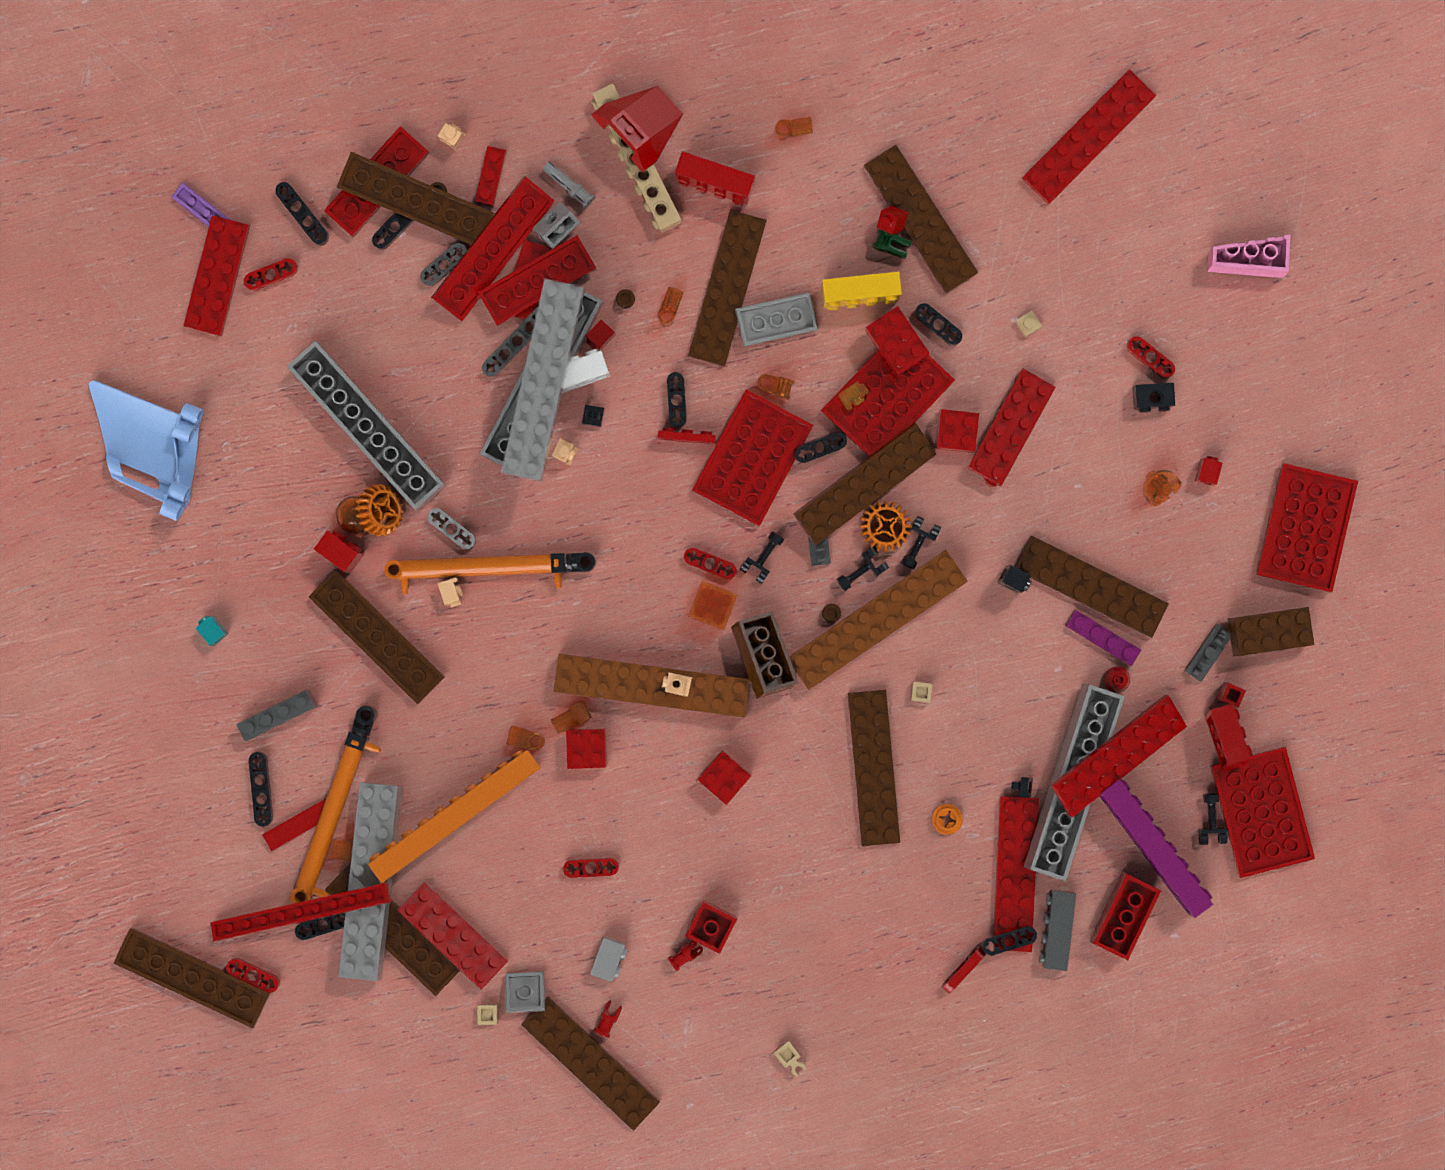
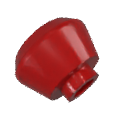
[1104,666,1130,693]

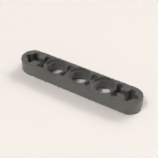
[482,306,539,376]

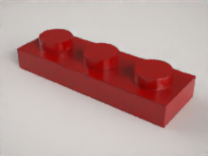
[475,146,507,207]
[658,428,716,445]

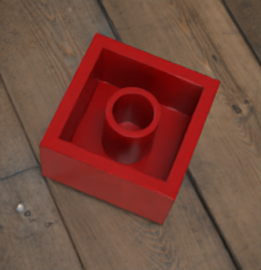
[935,409,979,453]
[314,530,364,573]
[566,728,607,769]
[697,750,752,805]
[685,900,737,954]

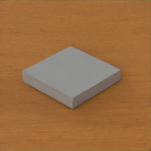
[505,971,545,1013]

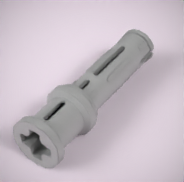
[543,161,595,209]

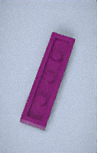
[1065,610,1141,666]

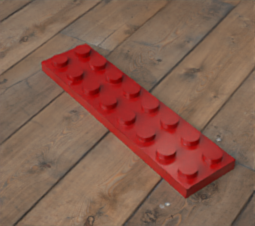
[1022,69,1157,205]
[431,176,555,321]
[1051,695,1187,817]
[993,796,1039,952]

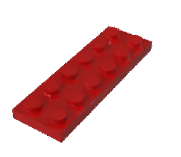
[324,126,429,237]
[183,215,250,337]
[478,235,597,326]
[967,368,1056,487]
[397,882,508,990]

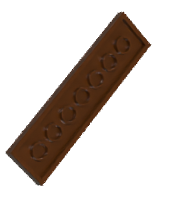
[864,145,979,294]
[337,152,494,245]
[688,210,767,367]
[793,423,937,545]
[1015,535,1169,638]
[309,570,445,704]
[848,689,900,846]
[325,863,460,997]
[113,928,270,1029]
[521,996,660,1131]

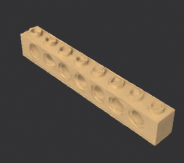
[591,83,682,233]

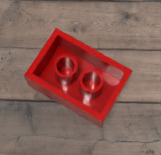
[864,306,930,378]
[1205,704,1252,772]

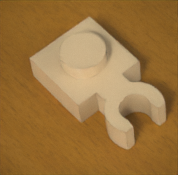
[773,1040,806,1077]

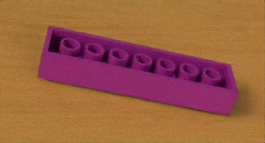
[1099,779,1214,918]

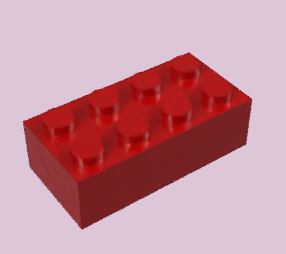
[675,151,755,206]
[1089,872,1161,961]

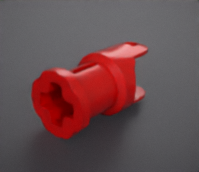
[668,940,703,971]
[594,1000,622,1038]

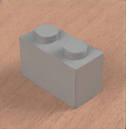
[590,935,628,982]

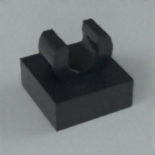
[582,405,604,427]
[1011,777,1033,797]

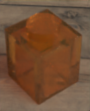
[329,837,353,861]

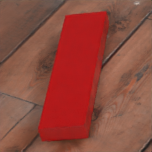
[262,798,326,851]

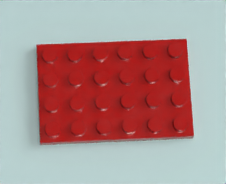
[821,351,955,457]
[692,389,814,527]
[1256,463,1358,593]
[1210,747,1315,878]

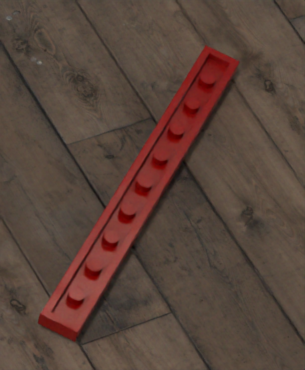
[210,883,391,941]

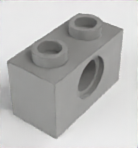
[533,202,580,249]

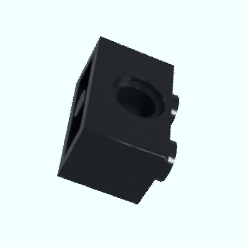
[1132,383,1175,413]
[997,565,1032,594]

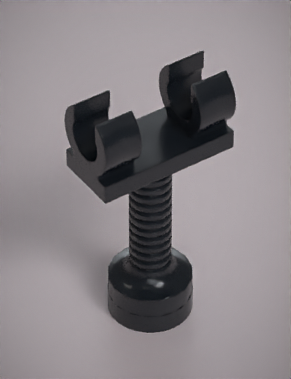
[901,516,941,570]
[740,531,785,584]
[836,546,889,591]
[1198,793,1228,845]

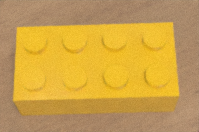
[821,272,902,310]

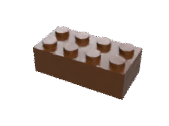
[1227,607,1315,656]
[731,611,798,699]

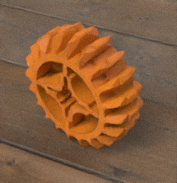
[355,484,404,536]
[860,500,912,552]

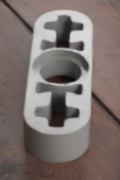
[428,508,476,549]

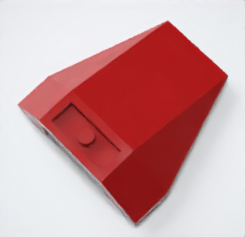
[591,86,683,173]

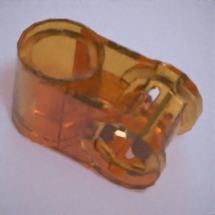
[757,374,795,400]
[506,725,545,750]

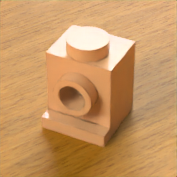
[438,123,466,151]
[552,439,579,466]
[438,577,463,608]
[662,673,692,697]

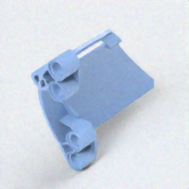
[88,380,203,521]

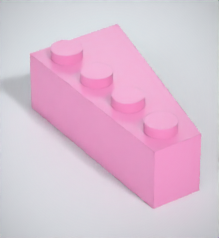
[1207,234,1291,278]

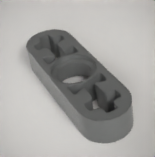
[420,243,467,286]

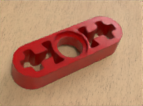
[244,258,298,291]
[1127,336,1175,379]
[684,548,737,579]
[563,858,619,878]
[941,946,986,994]
[226,958,280,993]

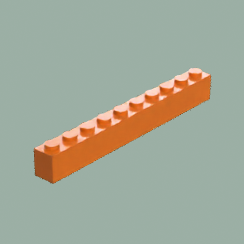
[367,749,541,883]

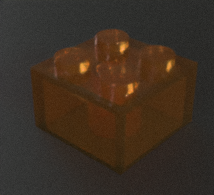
[688,581,738,631]

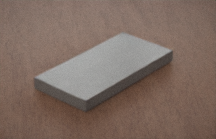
[735,292,818,347]

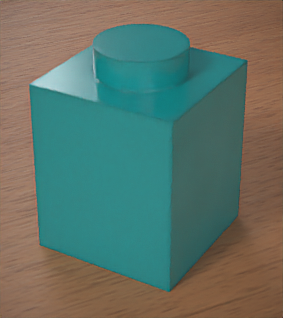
[195,616,228,646]

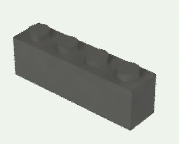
[236,689,318,741]
[1039,889,1076,971]

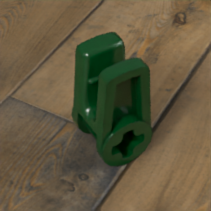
[872,229,912,259]

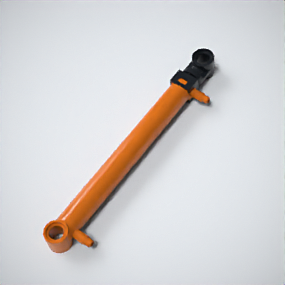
[384,552,596,594]
[290,705,381,904]

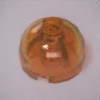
[1142,470,1182,507]
[336,496,366,534]

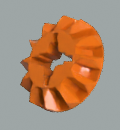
[932,804,963,835]

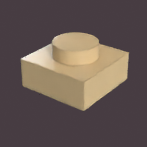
[1015,311,1042,337]
[911,681,933,703]
[477,1004,498,1025]

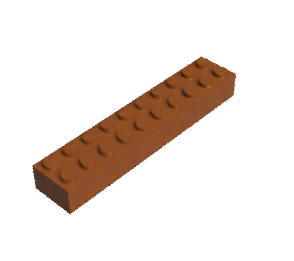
[789,550,968,690]
[553,654,750,718]

